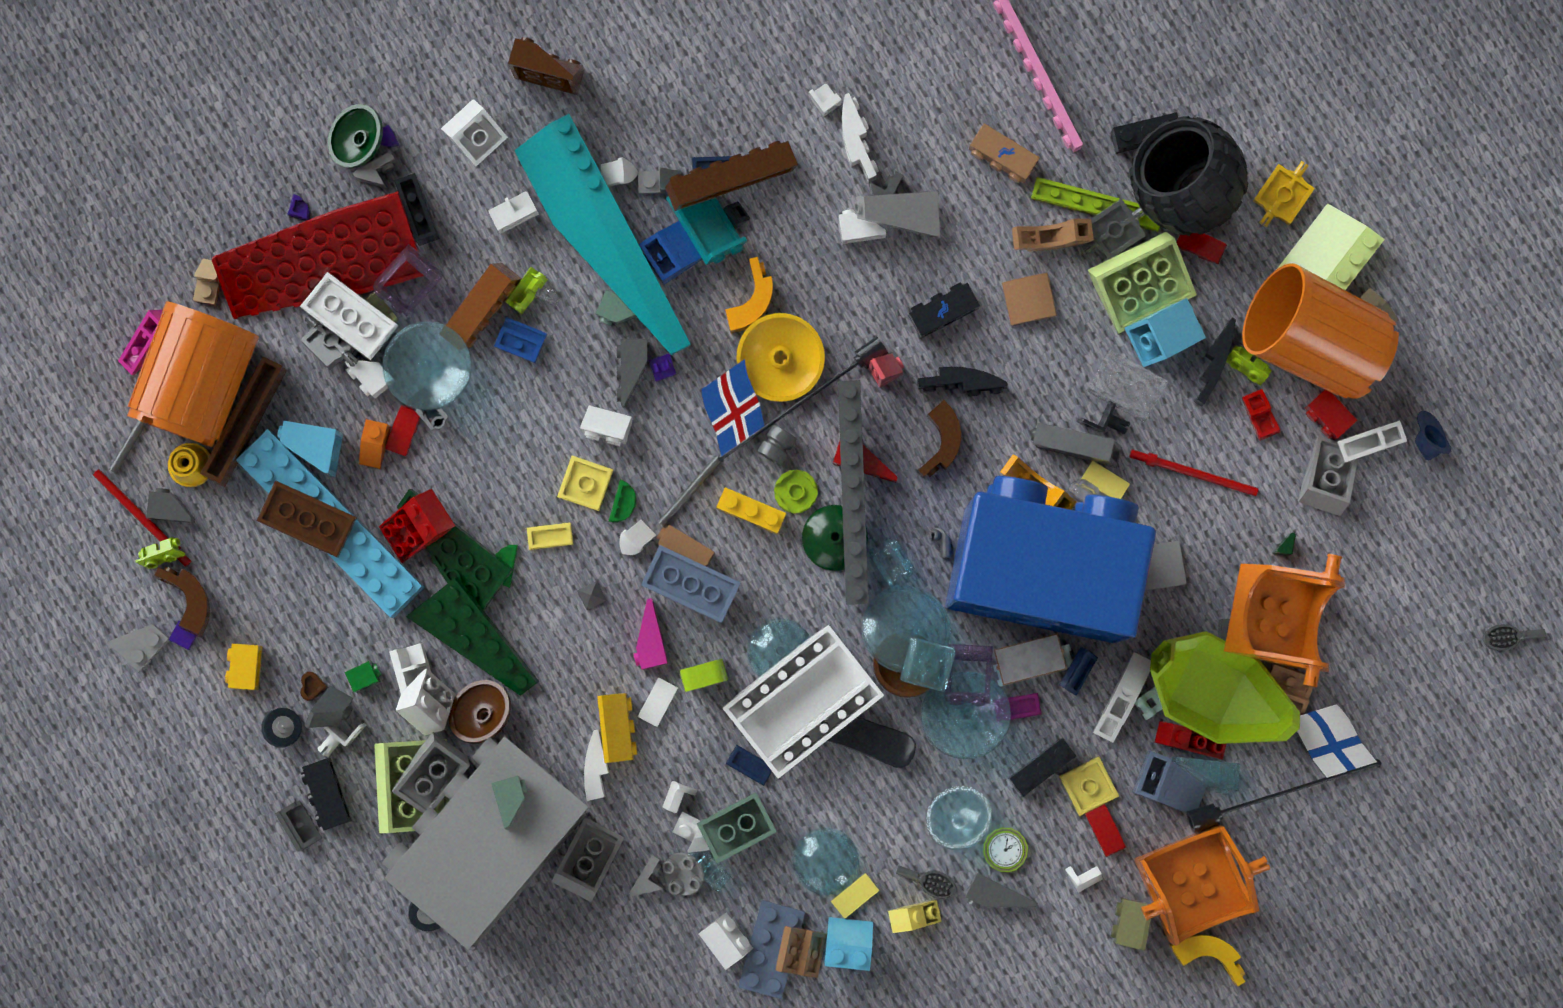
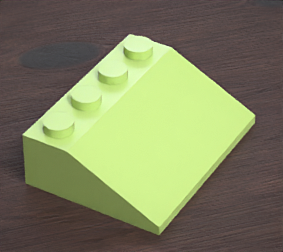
[1276,204,1385,290]
[1088,232,1197,334]
[374,739,450,833]

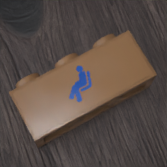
[969,123,1040,183]

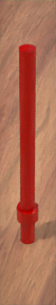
[1129,449,1259,496]
[93,469,192,567]

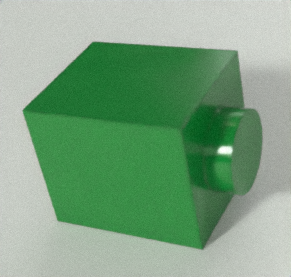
[344,661,382,693]

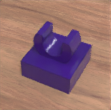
[648,354,677,382]

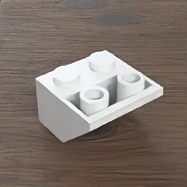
[580,405,633,447]
[396,669,456,736]

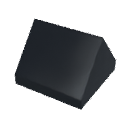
[723,201,750,229]

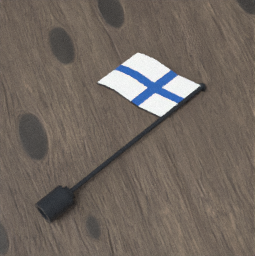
[1187,704,1382,833]

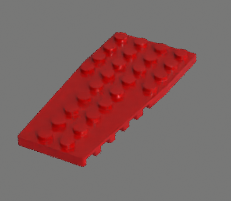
[212,192,426,319]

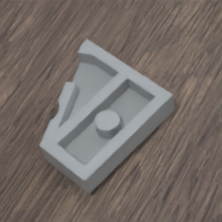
[108,624,169,672]

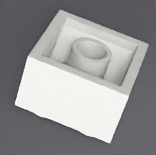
[441,99,508,166]

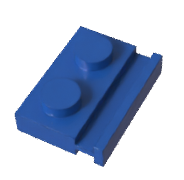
[494,317,547,363]

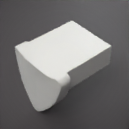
[601,157,638,187]
[619,520,656,555]
[663,781,697,813]
[1065,866,1103,893]

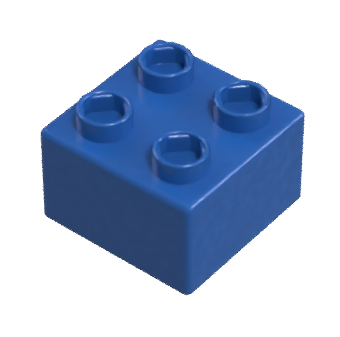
[945,476,1156,643]

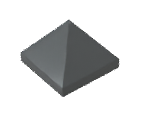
[577,581,607,610]

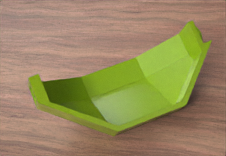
[1150,631,1300,744]

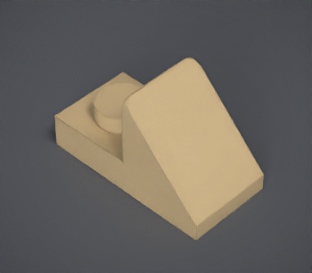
[193,259,220,306]

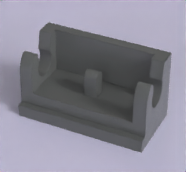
[275,800,322,852]

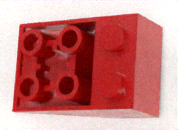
[378,489,455,563]

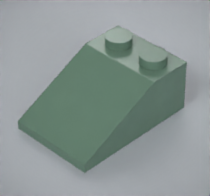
[697,792,777,864]

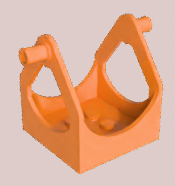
[1224,554,1346,688]
[1134,825,1270,946]

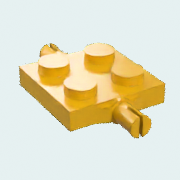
[1253,161,1315,227]

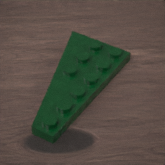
[397,489,514,610]
[406,577,539,696]

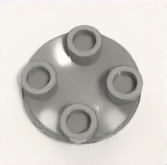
[662,853,704,896]

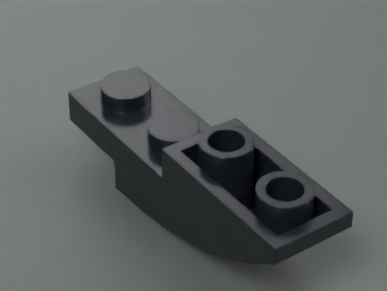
[917,366,1008,397]

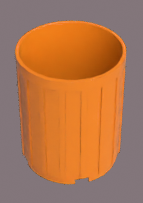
[1242,263,1399,399]
[127,301,259,447]

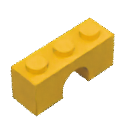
[716,487,786,535]

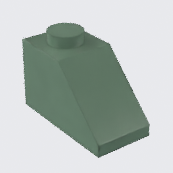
[596,290,637,326]
[491,775,528,829]

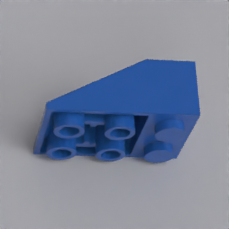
[639,221,703,285]

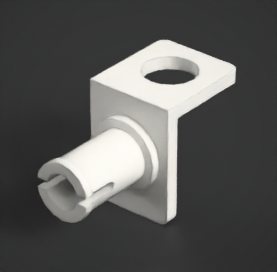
[318,723,366,757]

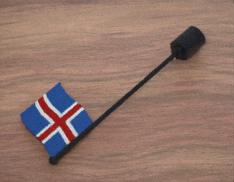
[701,336,889,462]

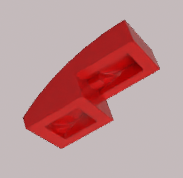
[1176,233,1227,265]
[1242,389,1280,441]
[385,405,421,456]
[1085,804,1126,857]

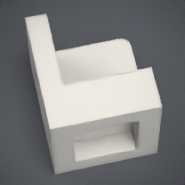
[808,84,842,117]

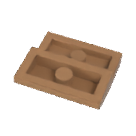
[1002,273,1057,326]
[1270,663,1313,715]
[775,926,827,978]

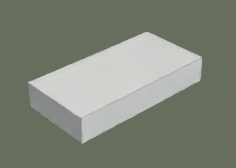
[638,677,678,727]

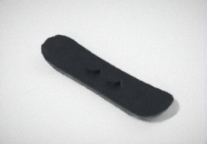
[827,717,916,768]

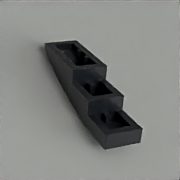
[1194,317,1236,407]

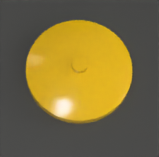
[736,313,825,402]

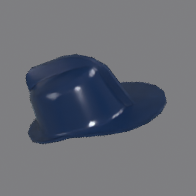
[1415,411,1451,461]

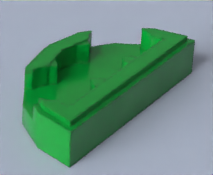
[608,479,637,523]
[495,545,518,588]

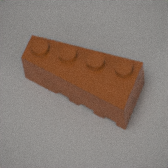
[440,263,522,350]

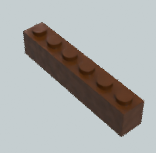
[665,141,798,211]
[200,357,287,487]

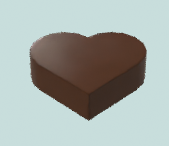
[300,672,328,701]

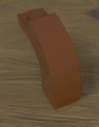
[917,400,961,478]
[154,567,210,638]

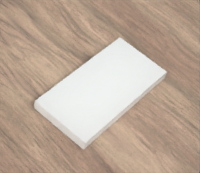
[300,272,398,360]

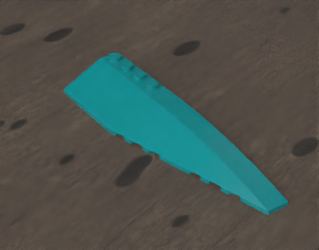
[514,114,691,355]

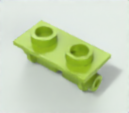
[505,267,548,314]
[1226,345,1272,386]
[135,537,185,569]

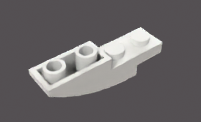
[842,93,879,183]
[1093,652,1151,743]

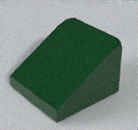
[1272,532,1296,556]

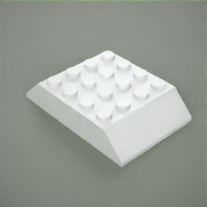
[723,625,884,778]

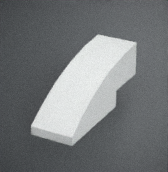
[1337,421,1407,462]
[584,729,609,801]

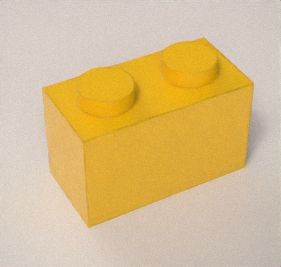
[225,644,262,690]

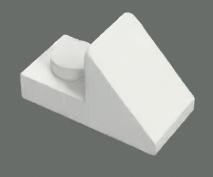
[673,812,710,853]

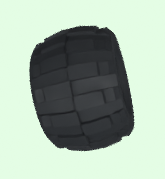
[1129,116,1249,236]

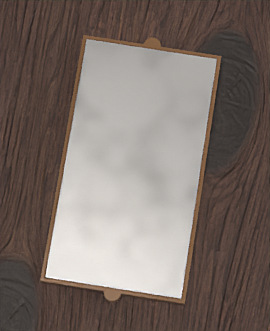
[994,633,1067,685]

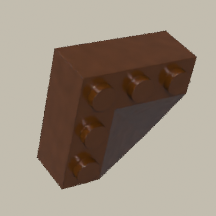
[508,37,584,95]

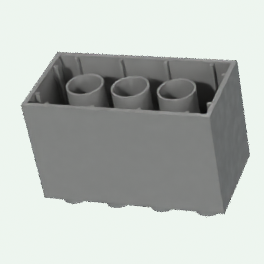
[382,736,589,950]

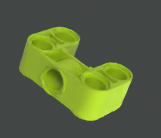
[679,659,729,692]

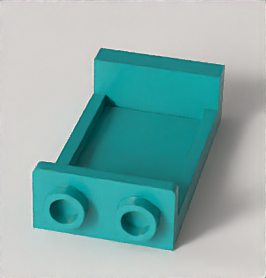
[666,196,747,265]

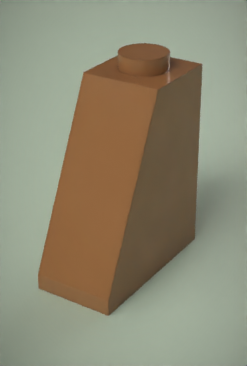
[657,525,715,567]

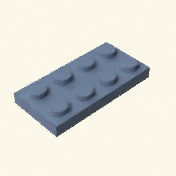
[641,545,741,623]
[739,900,805,999]

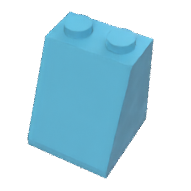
[1125,298,1206,367]
[278,421,343,477]
[824,917,873,971]

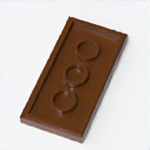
[256,480,357,558]

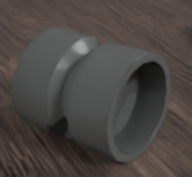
[757,425,797,466]

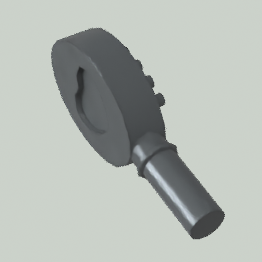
[1483,624,1546,651]
[896,865,956,899]

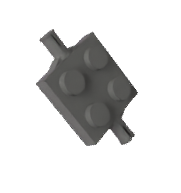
[1081,198,1146,259]
[300,314,358,370]

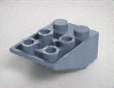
[1132,751,1211,813]

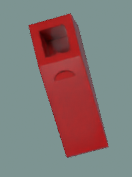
[1154,721,1227,760]

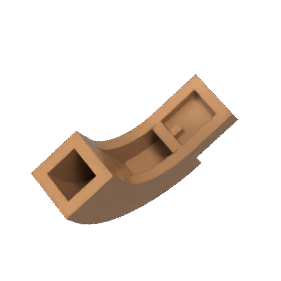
[1012,219,1094,252]

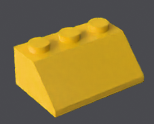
[597,693,638,763]

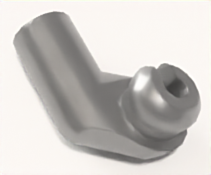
[929,528,951,558]

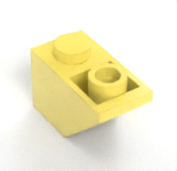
[888,900,942,933]

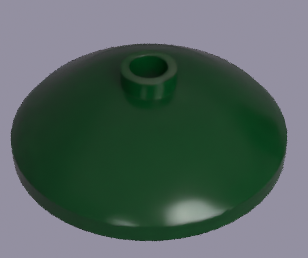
[328,104,383,169]
[802,505,868,571]

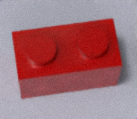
[1304,390,1358,440]

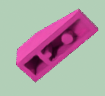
[118,310,162,375]
[634,598,668,670]

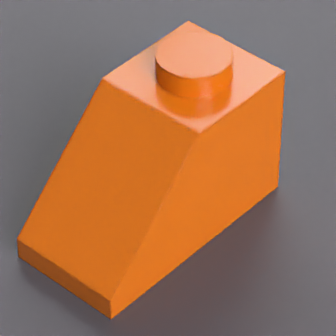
[359,419,391,469]

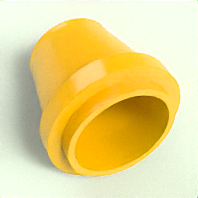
[168,443,210,487]

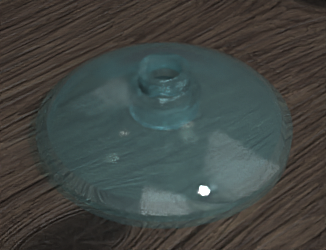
[747,618,810,677]
[926,786,992,850]
[792,828,859,895]

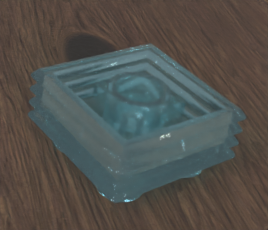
[900,637,956,692]

